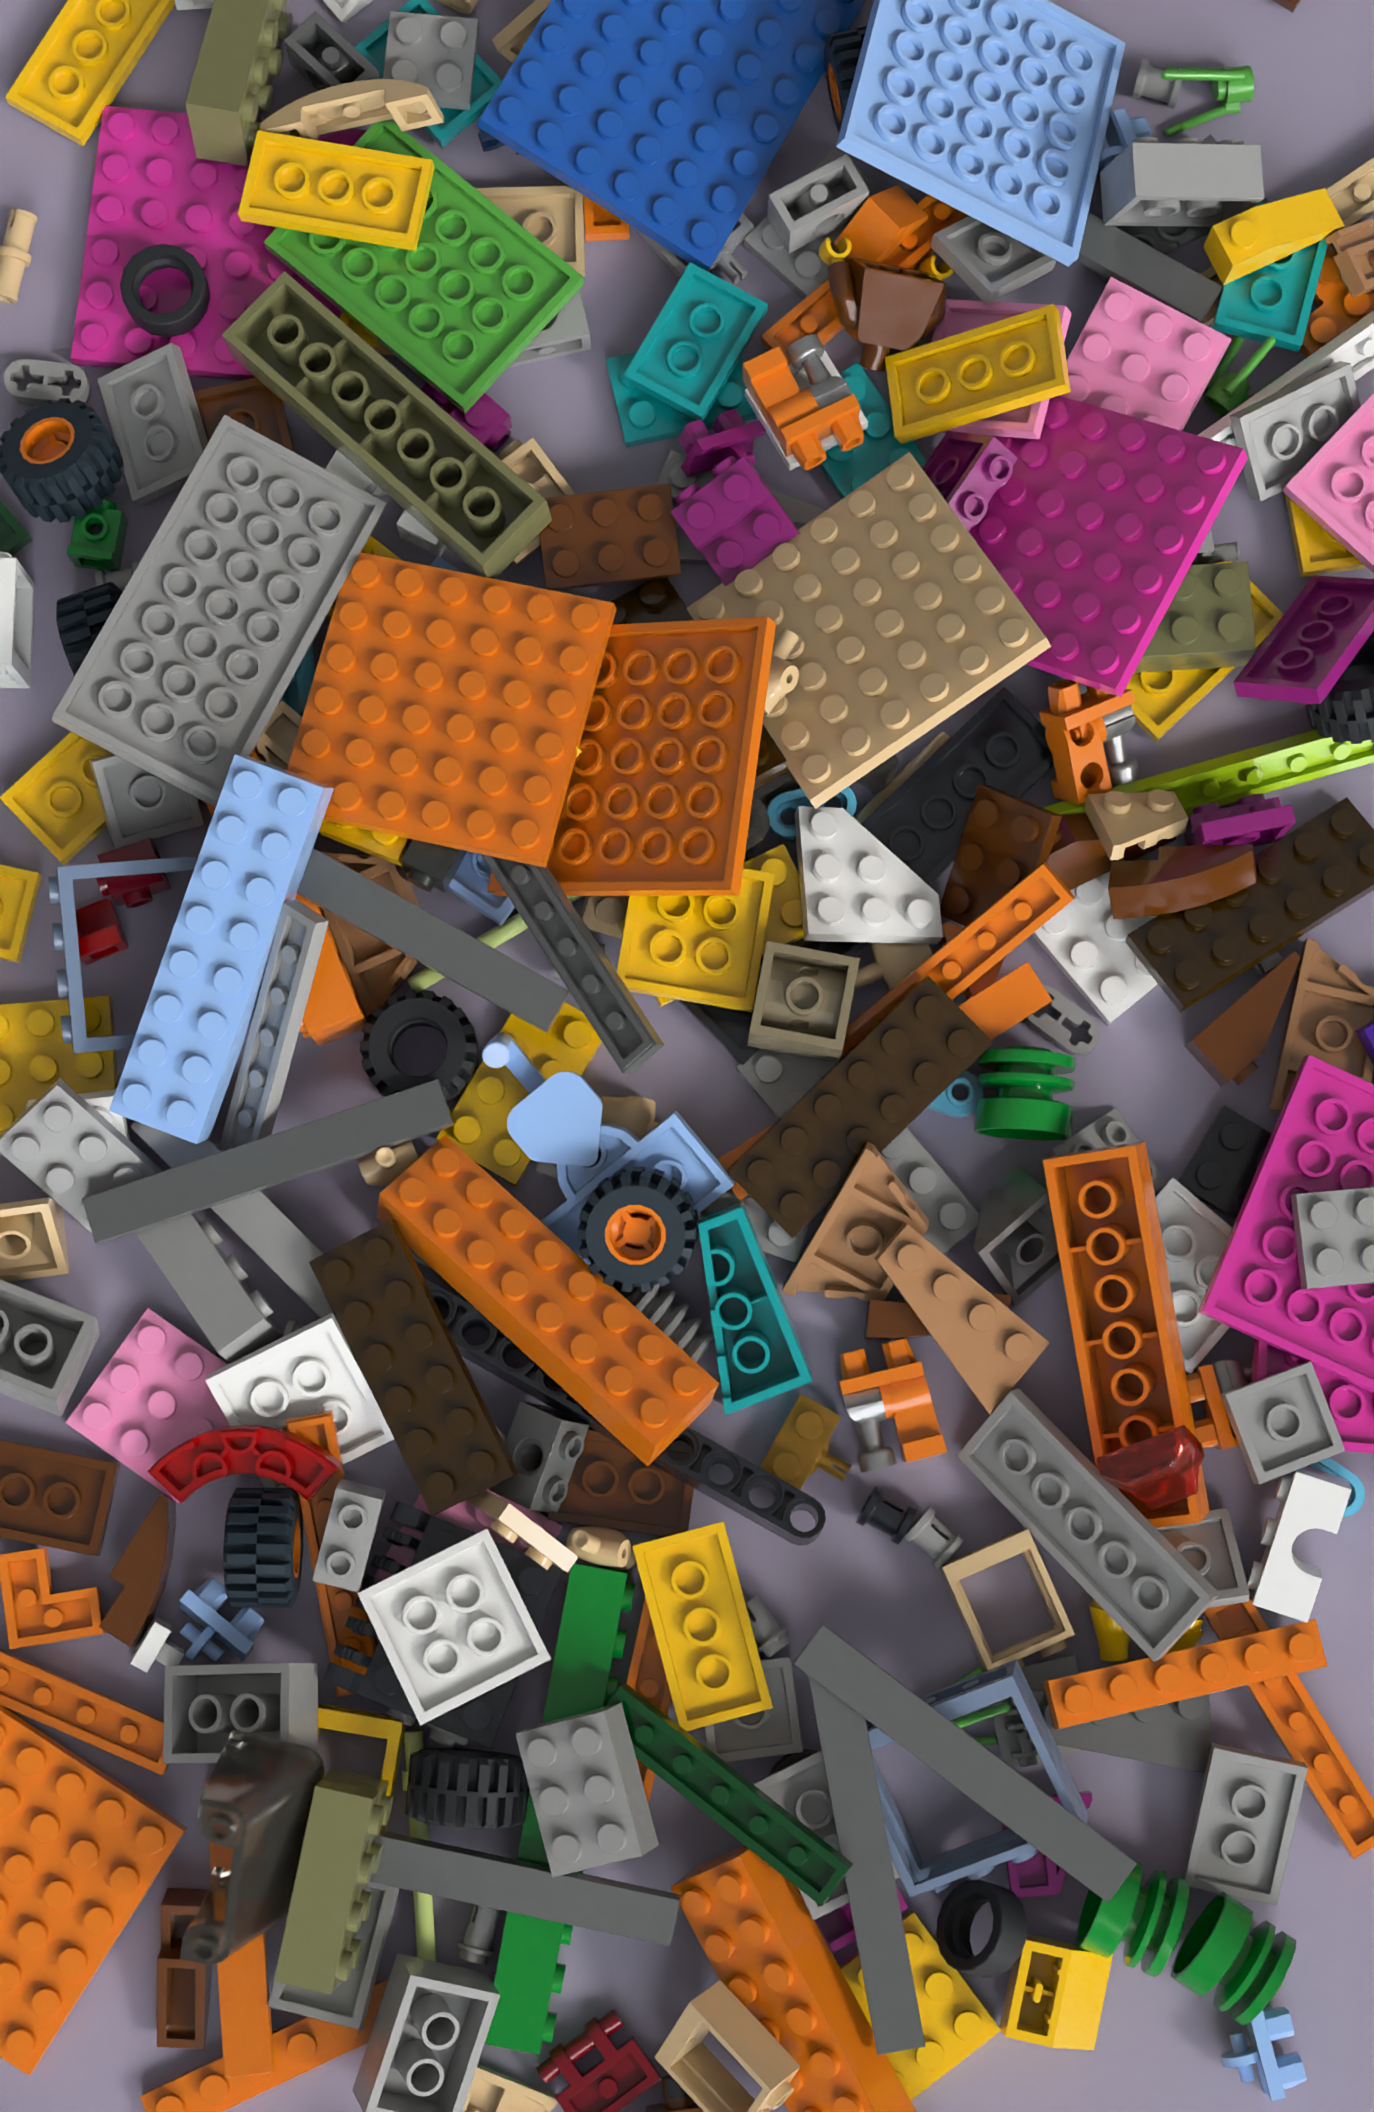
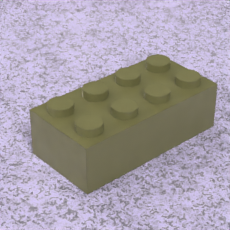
[185,0,293,167]
[1134,561,1256,673]
[274,1768,393,1995]

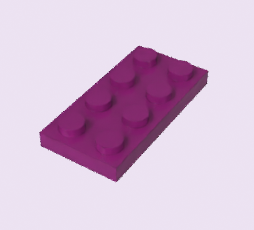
[1233,575,1374,704]

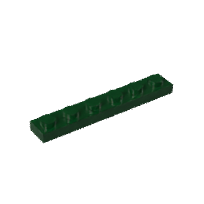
[605,1683,853,1907]

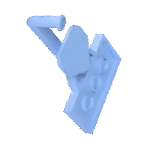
[482,1032,735,1278]

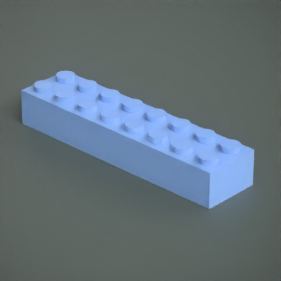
[109,754,334,1144]

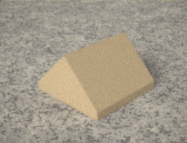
[0,1197,69,1282]

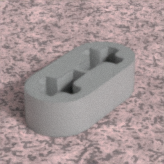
[3,359,92,406]
[1024,985,1100,1056]

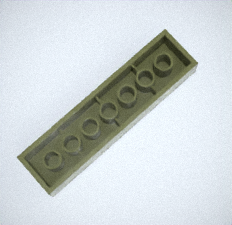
[222,271,552,579]

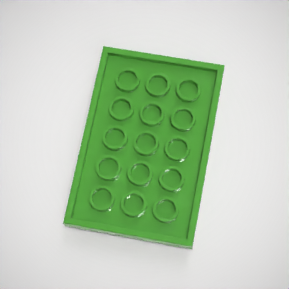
[264,120,584,414]

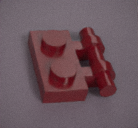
[536,2009,661,2112]

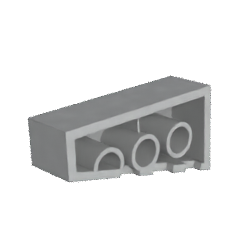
[136,1213,283,1363]

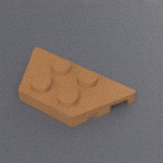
[321,852,420,1017]
[1267,938,1374,1112]
[782,1142,929,1301]

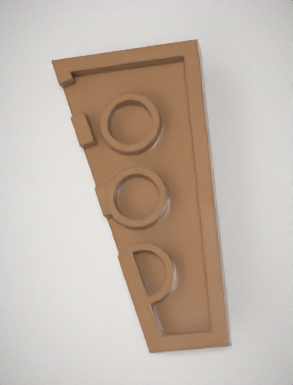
[875,1222,1050,1415]

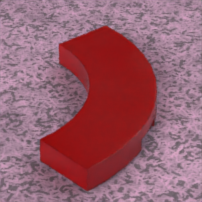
[147,1425,343,1503]

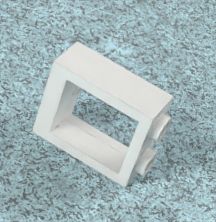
[0,552,35,688]

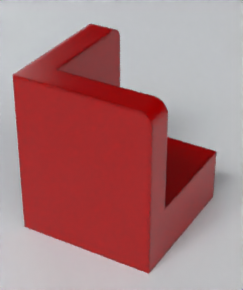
[75,898,130,965]

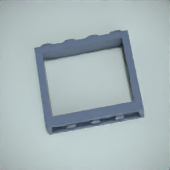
[48,856,198,1053]
[866,1659,1089,1897]

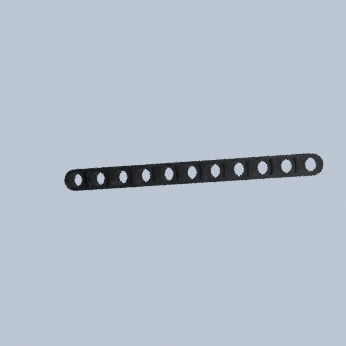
[423,1277,826,1546]

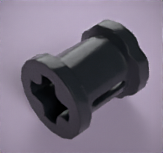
[856,1486,917,1545]

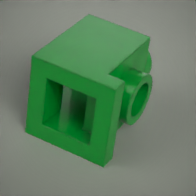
[67,499,128,572]

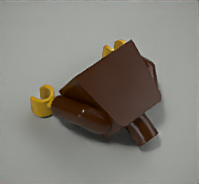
[819,237,953,371]

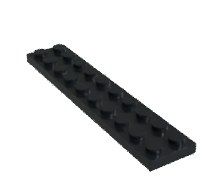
[679,687,1054,1065]

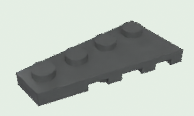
[1026,1689,1213,1773]

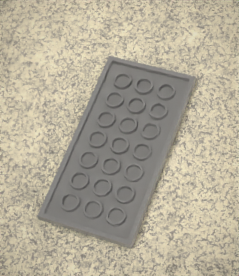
[51,415,387,807]

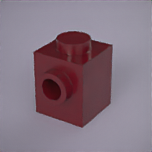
[96,838,171,908]

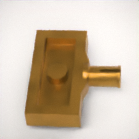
[760,1393,852,1490]

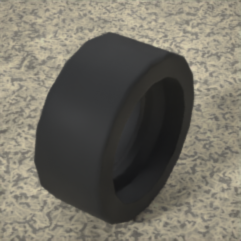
[120,244,210,337]
[936,1879,1027,1978]

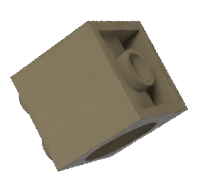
[747,941,860,1063]

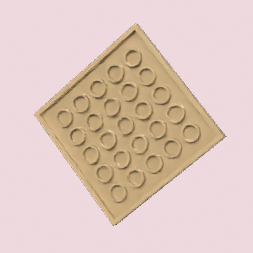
[686,452,1051,809]

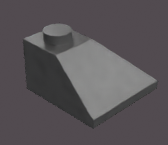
[973,1166,1061,1307]

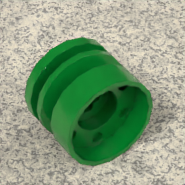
[974,1046,1076,1141]
[1076,1859,1190,1977]
[1171,1891,1296,2026]

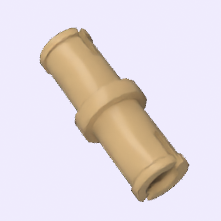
[0,209,38,304]

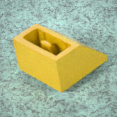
[999,1933,1113,2050]

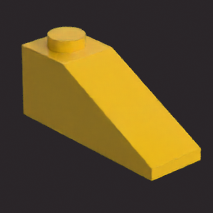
[1203,188,1345,285]

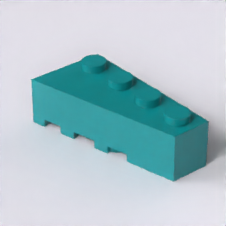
[698,1200,812,1415]

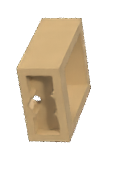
[940,1528,1075,1671]
[654,1980,801,2112]

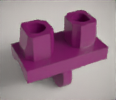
[678,409,766,478]

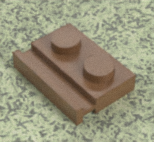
[1325,218,1374,298]

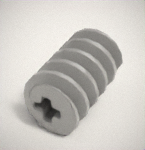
[627,1284,714,1362]

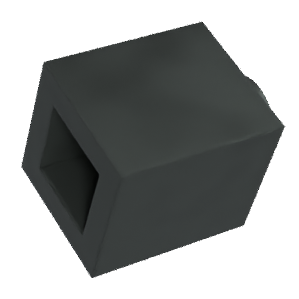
[401,840,468,892]

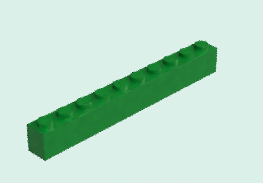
[484,1562,635,2055]

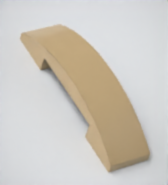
[259,79,444,140]

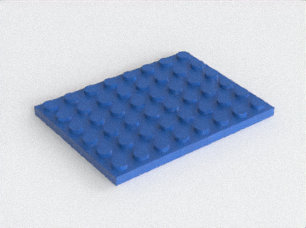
[476,0,865,271]

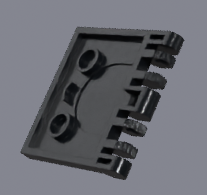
[322,1501,562,1749]

